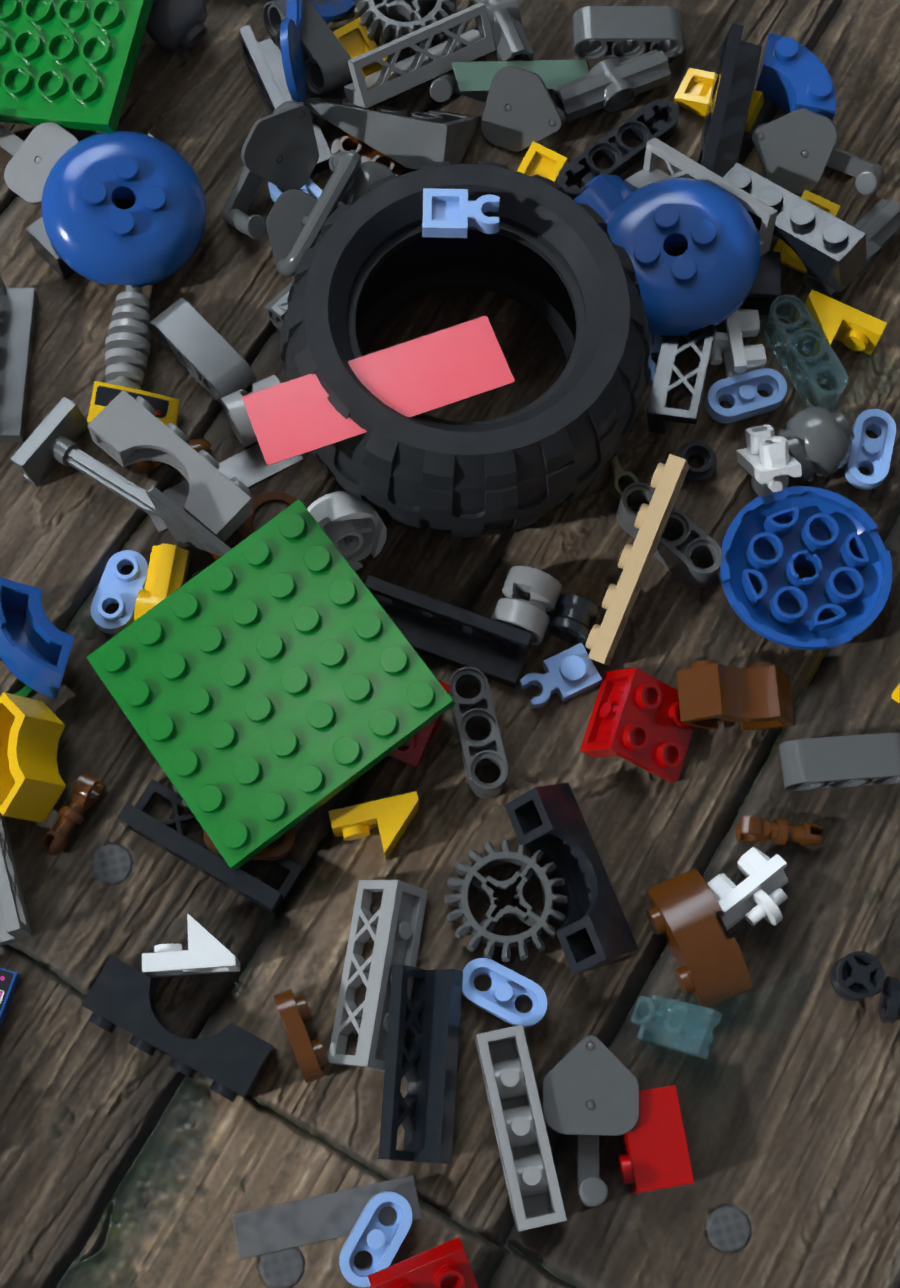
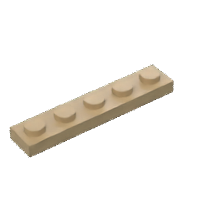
[586,454,689,666]

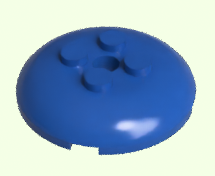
[41,131,206,288]
[605,178,760,336]
[719,486,893,650]

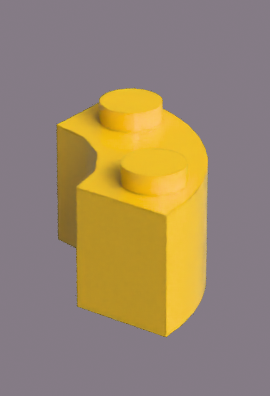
[0,692,66,823]

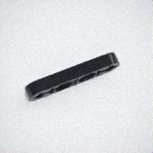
[557,99,679,200]

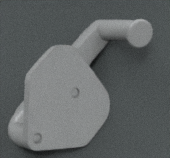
[0,122,79,205]

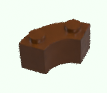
[676,660,795,731]
[646,868,753,1009]

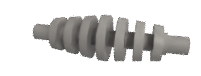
[105,285,151,390]

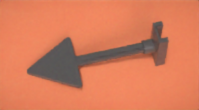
[10,397,231,557]

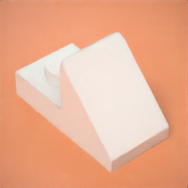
[142,914,240,978]

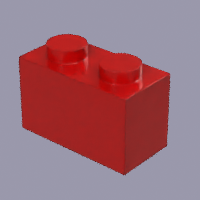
[618,1085,694,1193]

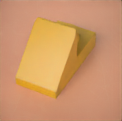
[800,290,887,363]
[328,791,419,861]

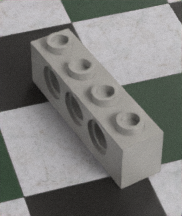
[475,1024,567,1231]

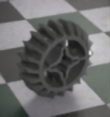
[354,0,457,58]
[444,839,567,963]

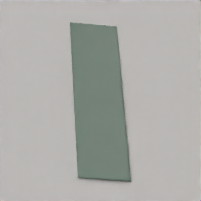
[451,60,589,91]

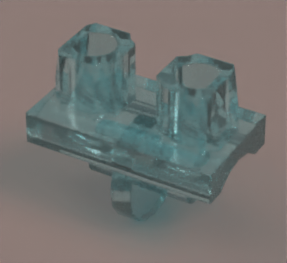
[631,994,723,1059]

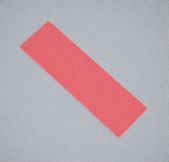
[242,316,515,465]

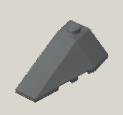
[304,96,478,170]

